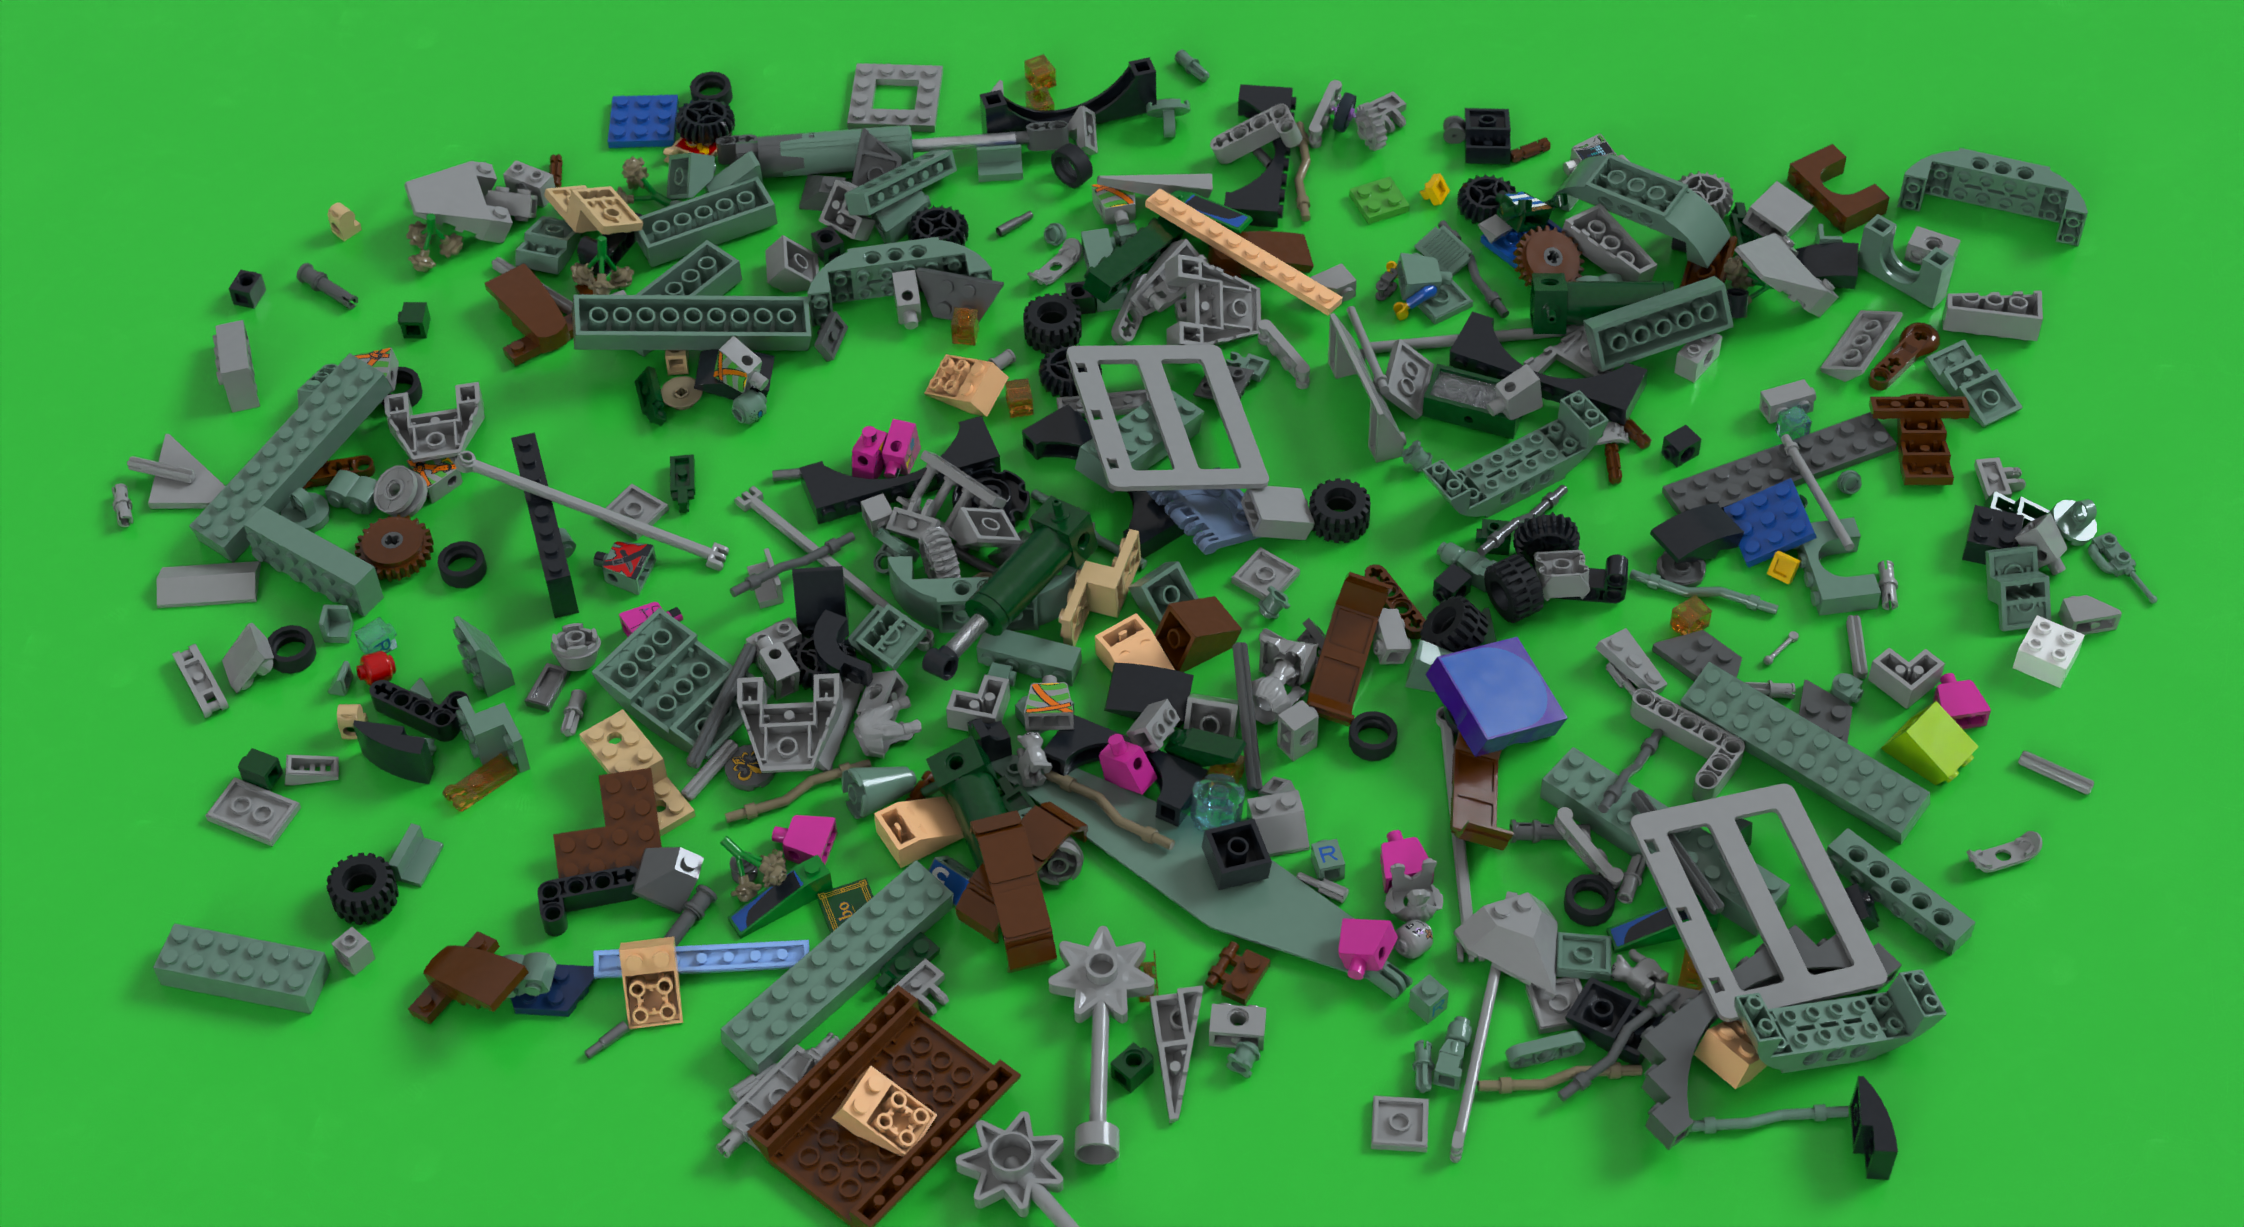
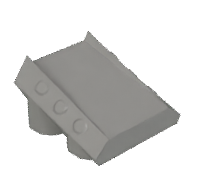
[1533,550,1590,601]
[222,623,274,694]
[1259,636,1319,687]

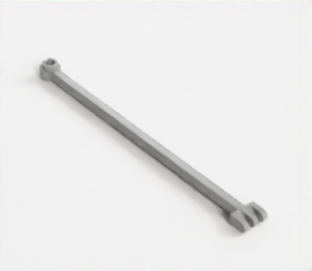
[455,451,729,571]
[734,486,934,651]
[1435,706,1485,962]
[1450,891,1518,1163]

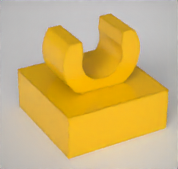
[1420,173,1450,206]
[1767,550,1800,585]

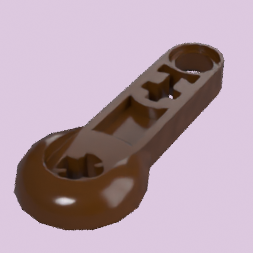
[1869,322,1940,391]
[303,455,375,489]

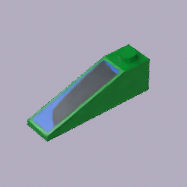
[1170,190,1253,234]
[728,854,833,939]
[1606,894,1720,953]

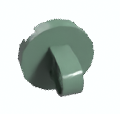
[1146,99,1190,138]
[281,487,330,533]
[2051,499,2097,546]
[873,527,921,575]

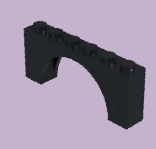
[1044,715,1208,827]

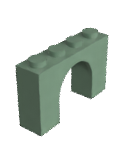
[1858,214,1955,309]
[1793,517,1881,616]

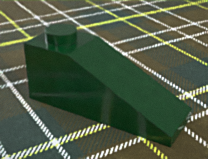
[1164,728,1247,767]

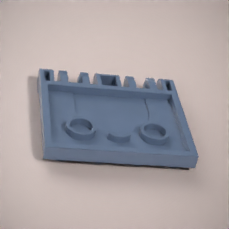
[1147,467,1261,555]

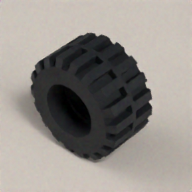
[1023,293,1082,354]
[1309,478,1371,543]
[1484,554,1544,623]
[1420,596,1489,652]
[326,852,399,925]

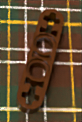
[1365,564,1426,640]

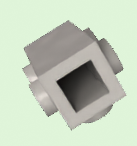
[484,186,538,222]
[1759,379,1816,424]
[1373,608,1411,665]
[746,617,802,670]
[1126,699,1180,752]

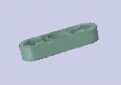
[1505,1031,1585,1069]

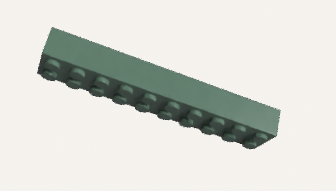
[572,294,811,351]
[189,353,393,563]
[1680,662,1930,844]
[1540,747,1790,936]
[721,860,954,1075]

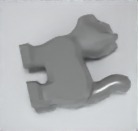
[1017,732,1052,787]
[1611,949,1669,1002]

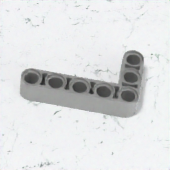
[1630,688,1745,802]

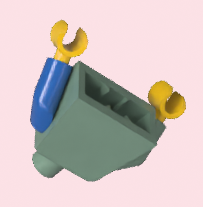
[1386,253,1452,320]

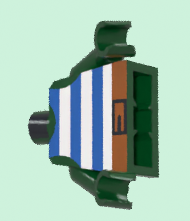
[1495,190,1568,232]

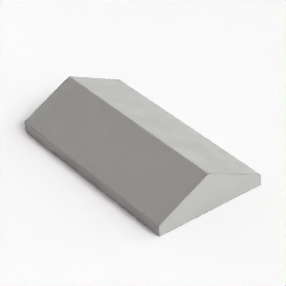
[1820,310,1903,382]
[157,561,261,608]

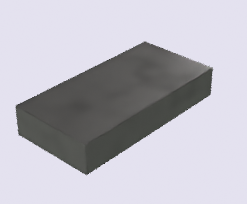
[525,663,571,712]

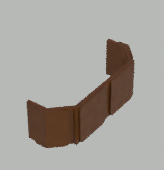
[1306,572,1393,727]
[1450,731,1514,851]
[956,801,1088,944]
[970,810,1057,973]

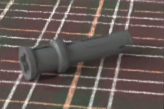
[296,263,358,309]
[1509,819,1591,843]
[664,884,718,946]

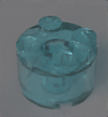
[1190,774,1245,831]

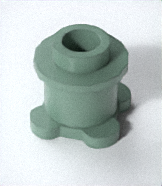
[1401,440,1432,472]
[1258,586,1291,619]
[1226,1041,1261,1078]

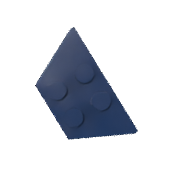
[511,964,595,1017]

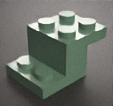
[1985,545,2051,631]
[846,604,927,670]
[456,696,530,773]

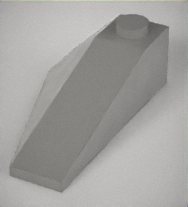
[1129,239,1199,316]

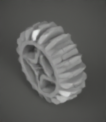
[1678,171,1733,219]
[918,526,961,579]

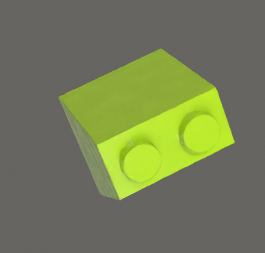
[1881,701,1979,785]

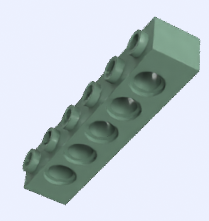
[844,150,957,215]
[1826,828,1975,955]

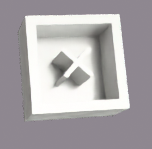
[2013,615,2085,688]

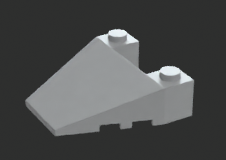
[404,161,513,243]
[1734,233,1838,318]
[1165,254,1261,346]
[384,382,485,463]
[737,673,843,773]

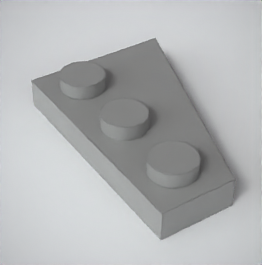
[1595,628,1667,694]

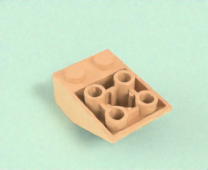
[924,354,1009,417]
[1095,613,1175,673]
[874,796,964,868]
[619,937,683,1029]
[1694,1020,1767,1089]
[832,1066,937,1157]

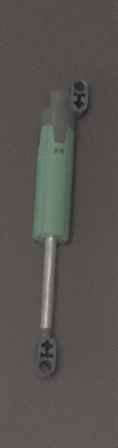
[716,121,1069,179]

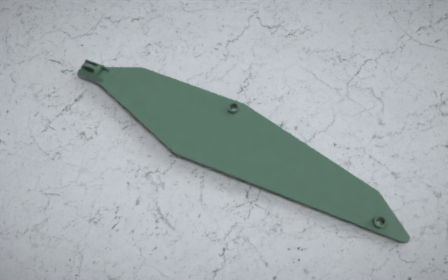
[991,755,1413,999]

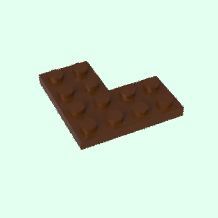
[553,768,662,878]

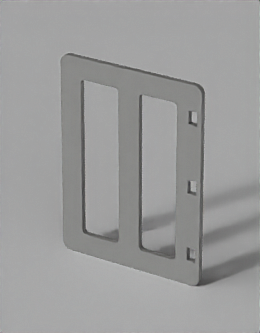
[1066,345,1269,491]
[1630,784,1888,1022]

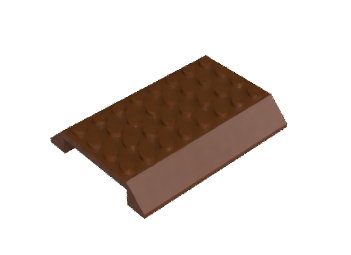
[747,985,1021,1227]

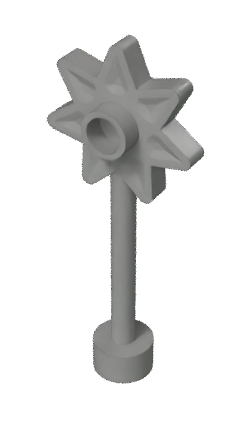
[1048,926,1155,1165]
[956,1111,1080,1227]

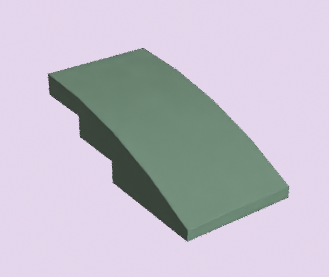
[1924,339,2023,427]

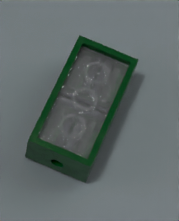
[1422,364,1523,439]

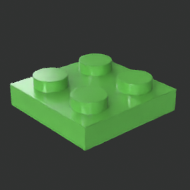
[1349,177,1410,224]

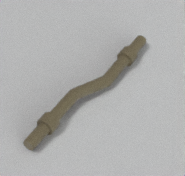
[1294,121,1311,222]
[725,759,872,823]
[1044,770,1175,850]
[1477,1062,1642,1094]

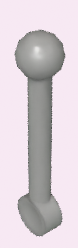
[1763,631,1799,665]

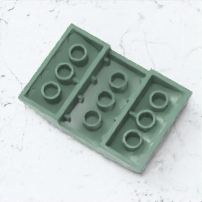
[592,607,775,759]

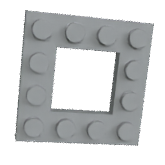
[847,63,943,132]

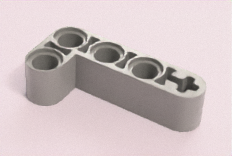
[1210,104,1302,164]

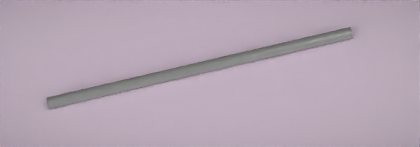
[1370,326,1582,353]

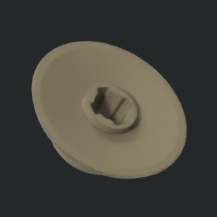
[661,376,703,410]

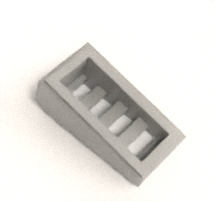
[285,755,339,785]

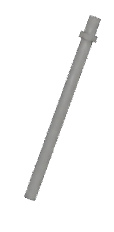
[1347,306,1389,394]
[1781,434,1855,551]

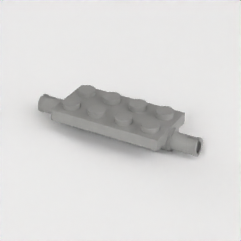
[716,1032,840,1158]

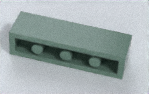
[1081,228,1128,312]
[976,629,1082,686]

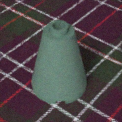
[841,766,916,819]

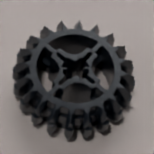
[675,98,735,145]
[1457,174,1516,224]
[908,204,969,246]
[1039,344,1102,397]
[1513,512,1580,565]
[790,633,857,692]

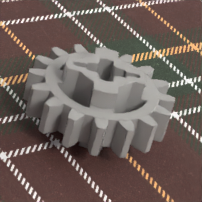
[1355,102,1388,151]

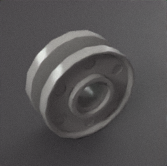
[373,465,428,518]

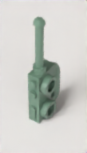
[2088,532,2157,604]

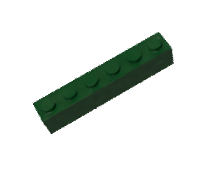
[1083,216,1185,303]

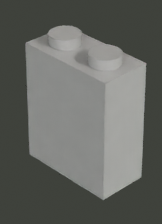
[1742,181,1814,238]
[1241,486,1315,540]

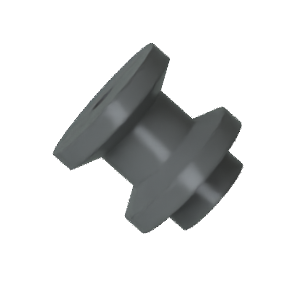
[1443,116,1465,144]
[730,851,758,884]

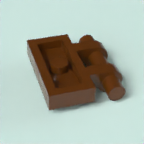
[1205,941,1270,1005]

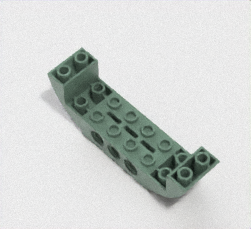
[1897,148,2088,246]
[1552,154,1731,268]
[808,237,994,326]
[1422,390,1609,518]
[887,556,1085,633]
[1734,969,1947,1073]

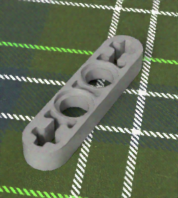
[1111,274,1146,345]

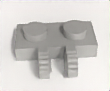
[1370,91,1406,133]
[1974,457,2026,500]
[886,495,941,541]
[887,958,949,1016]

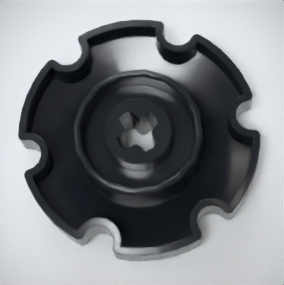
[952,468,1030,528]

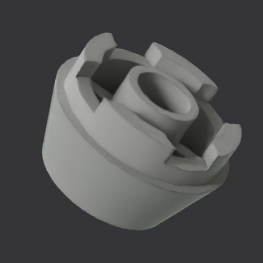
[550,623,601,671]
[1037,836,1084,885]

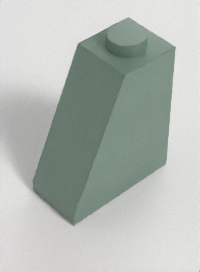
[703,151,763,195]
[871,189,931,244]

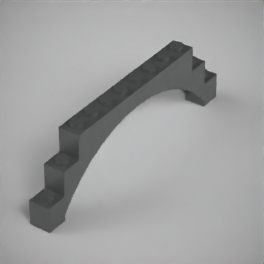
[1638,925,1902,1150]

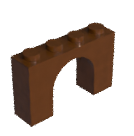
[1787,144,1890,234]

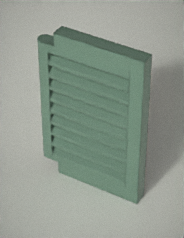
[1414,225,1473,277]

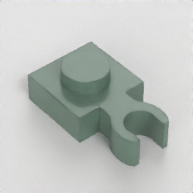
[1226,352,1270,382]

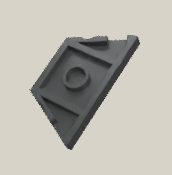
[851,128,902,187]
[916,267,1004,325]
[1652,630,1742,681]
[1799,680,1853,743]

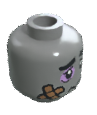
[1395,919,1433,959]

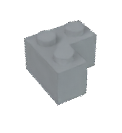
[819,180,876,241]
[1868,648,1945,709]
[946,675,1010,732]

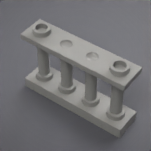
[896,450,1007,551]

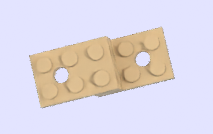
[544,185,643,235]
[1059,529,1141,646]
[579,709,696,836]

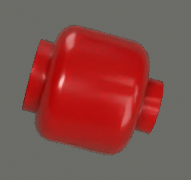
[356,651,396,686]

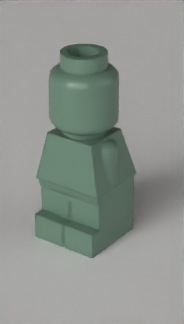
[1437,542,1497,592]
[1433,1016,1472,1090]

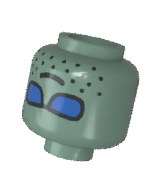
[731,389,767,424]

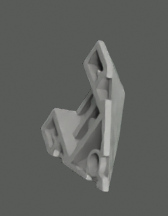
[1454,892,1558,998]

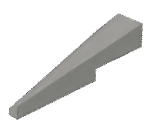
[1097,174,1213,199]
[815,661,865,772]
[1150,986,1203,1123]

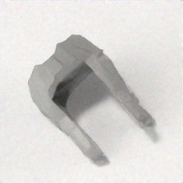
[1251,660,1307,725]
[853,695,922,759]
[1384,858,1443,923]

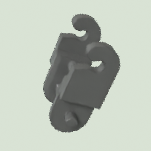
[1376,268,1398,301]

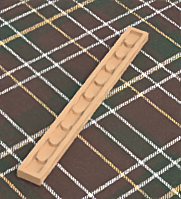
[1145,189,1343,316]

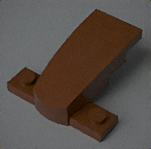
[1208,231,1314,279]
[484,263,573,366]
[1869,393,1970,485]
[408,931,529,1024]

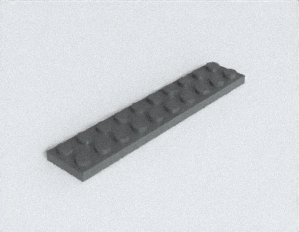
[1662,412,1897,515]

